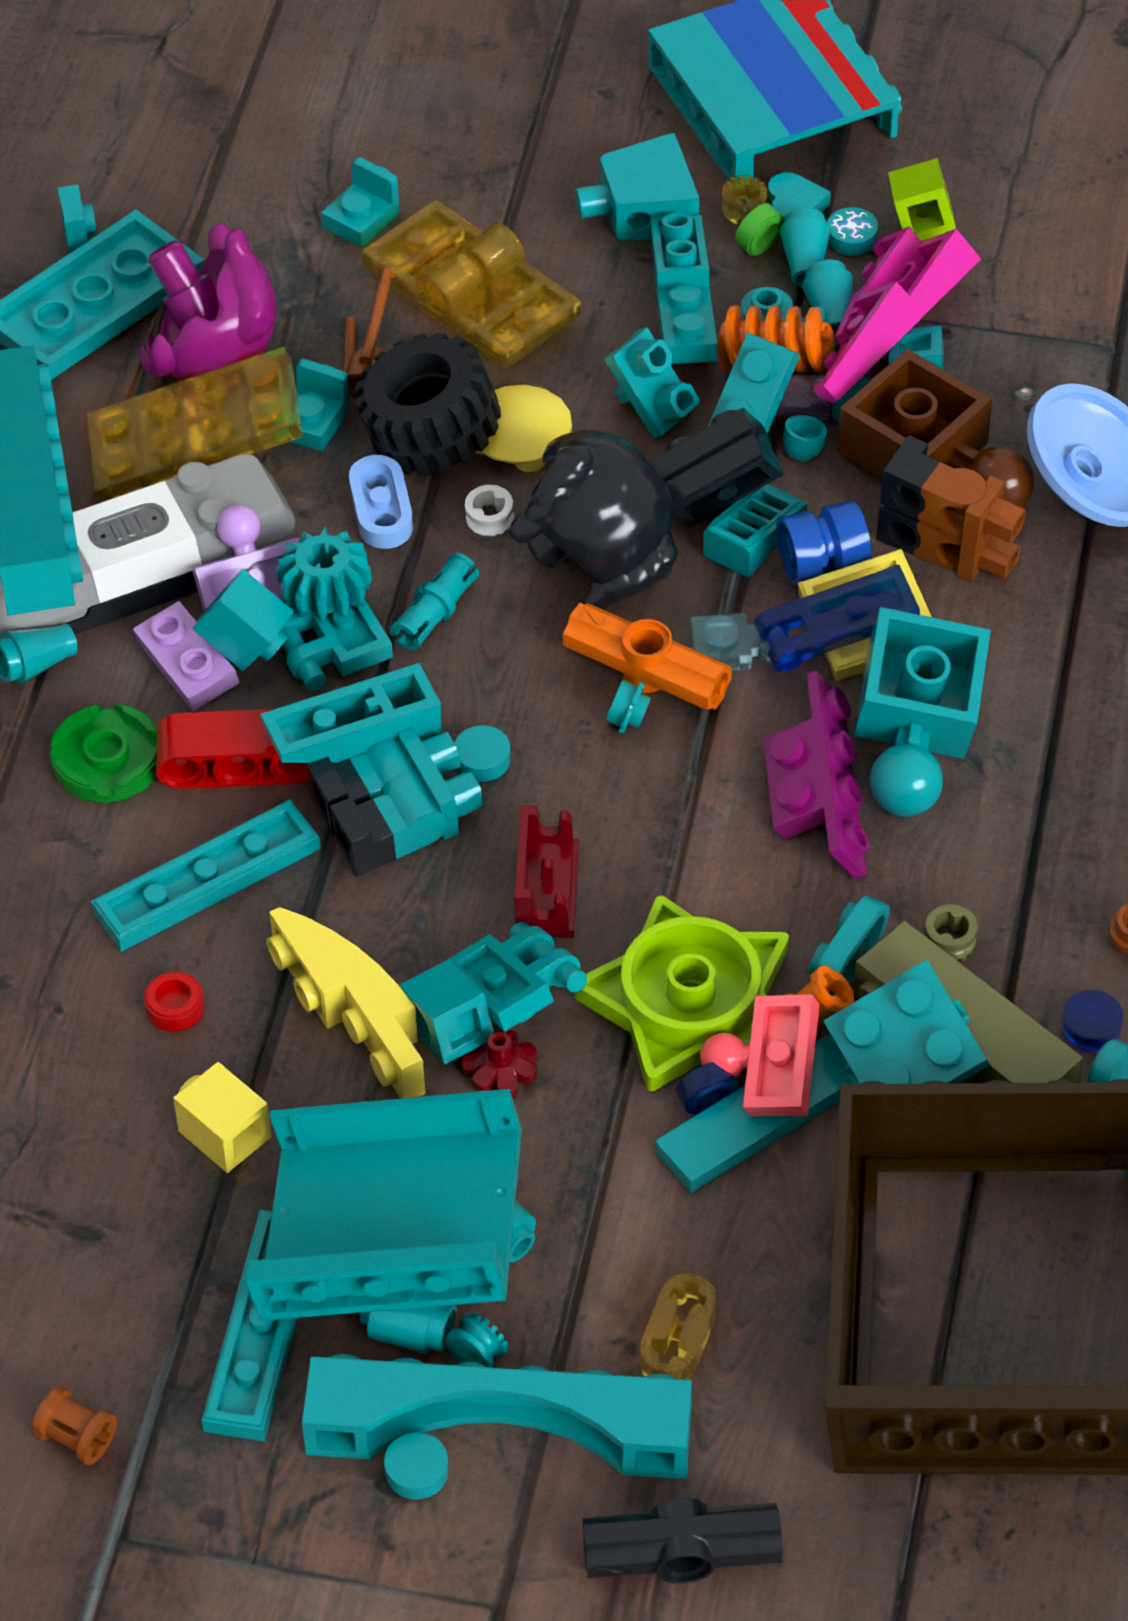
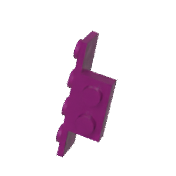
[763,671,869,879]

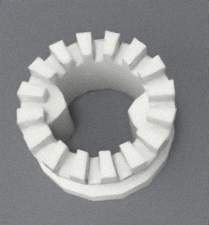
[465,485,514,536]

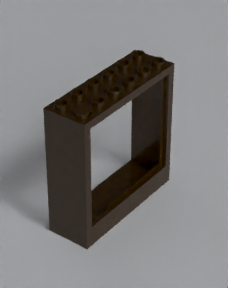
[825,1079,1128,1475]

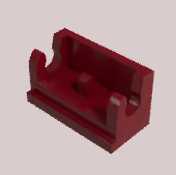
[514,805,579,938]

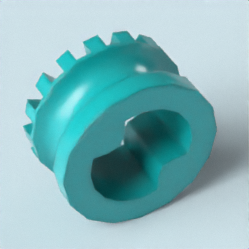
[445,1312,508,1368]

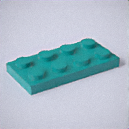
[0,210,205,380]

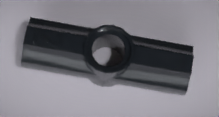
[582,1497,783,1583]

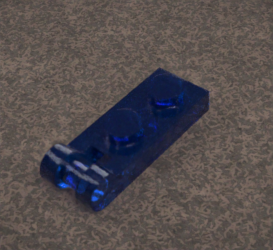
[754,564,920,673]

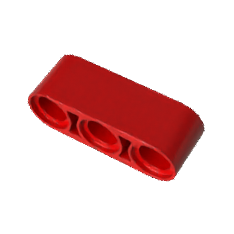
[156,709,309,789]

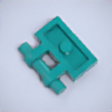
[281,599,393,691]
[449,922,587,1032]

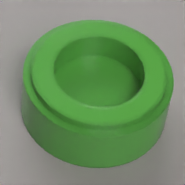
[735,203,784,256]

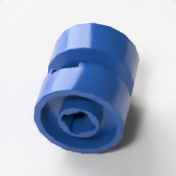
[776,500,872,586]

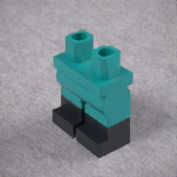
[307,727,483,877]

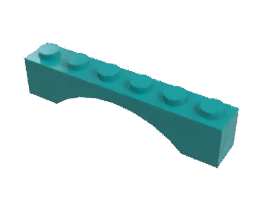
[302,1354,692,1479]

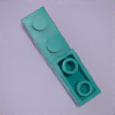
[650,212,718,364]

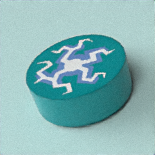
[827,207,878,256]

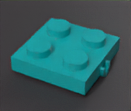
[823,959,990,1084]

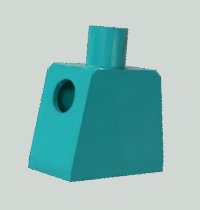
[574,133,699,241]

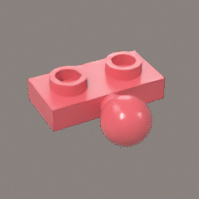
[700,994,820,1117]

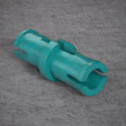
[390,553,479,651]

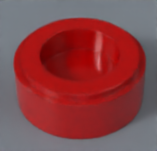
[144,972,204,1032]

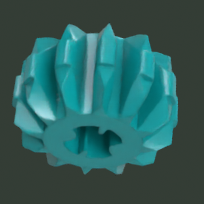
[276,527,372,622]

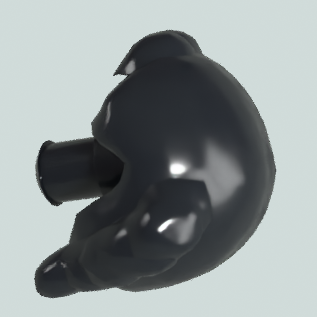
[509,430,678,610]

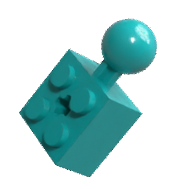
[853,607,991,817]

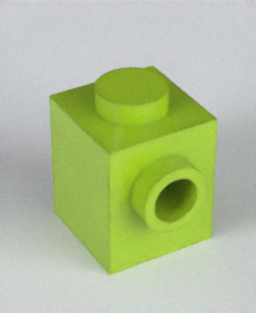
[888,158,956,241]

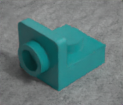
[321,157,400,248]
[273,359,350,452]

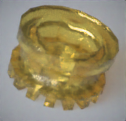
[722,175,768,225]

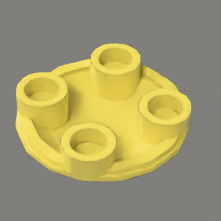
[475,385,572,472]

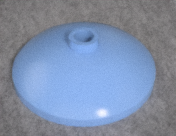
[1027,383,1128,527]

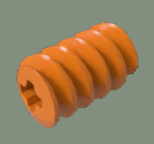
[717,305,835,375]

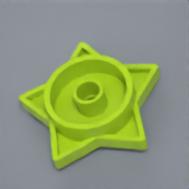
[574,895,789,1091]

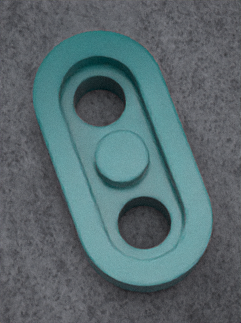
[809,895,890,996]

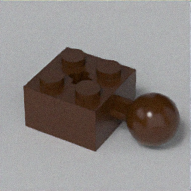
[838,349,1034,507]

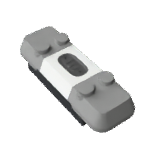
[0,454,296,637]

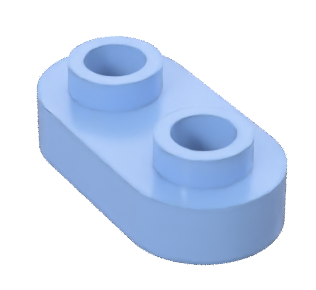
[349,455,413,549]

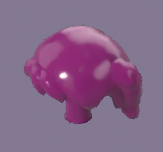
[139,223,277,382]

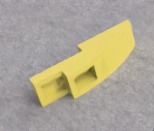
[266,907,425,1099]

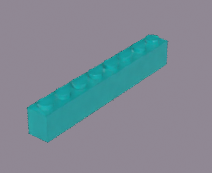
[0,345,83,616]

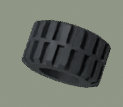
[355,333,501,476]

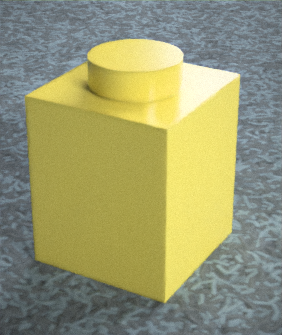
[173,1062,272,1173]

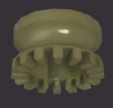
[925,904,978,962]

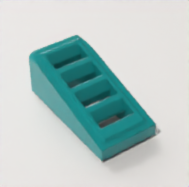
[703,484,807,578]

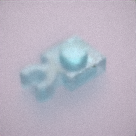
[690,613,790,671]

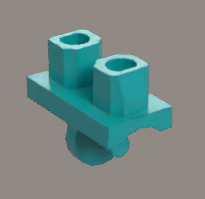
[604,327,700,438]

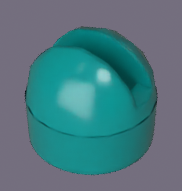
[782,415,827,462]

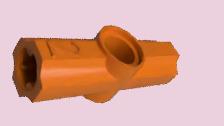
[563,603,732,711]

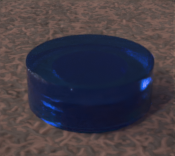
[1062,990,1123,1051]
[675,1062,739,1115]

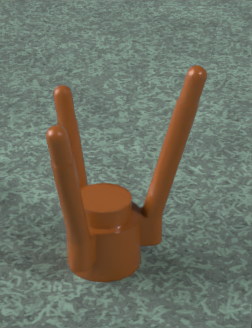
[342,265,393,398]

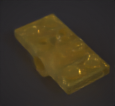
[362,199,581,369]
[87,346,303,502]

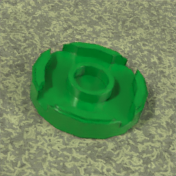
[50,704,157,803]

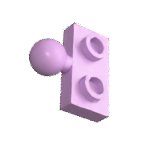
[191,504,300,611]
[133,601,240,712]

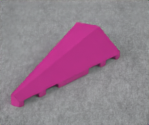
[812,227,981,403]

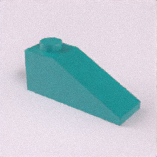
[260,663,441,763]

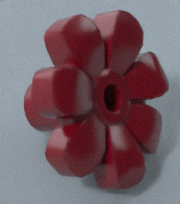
[462,1030,537,1097]

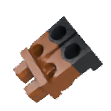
[876,435,1026,582]

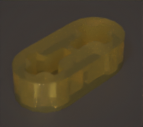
[640,1273,716,1380]

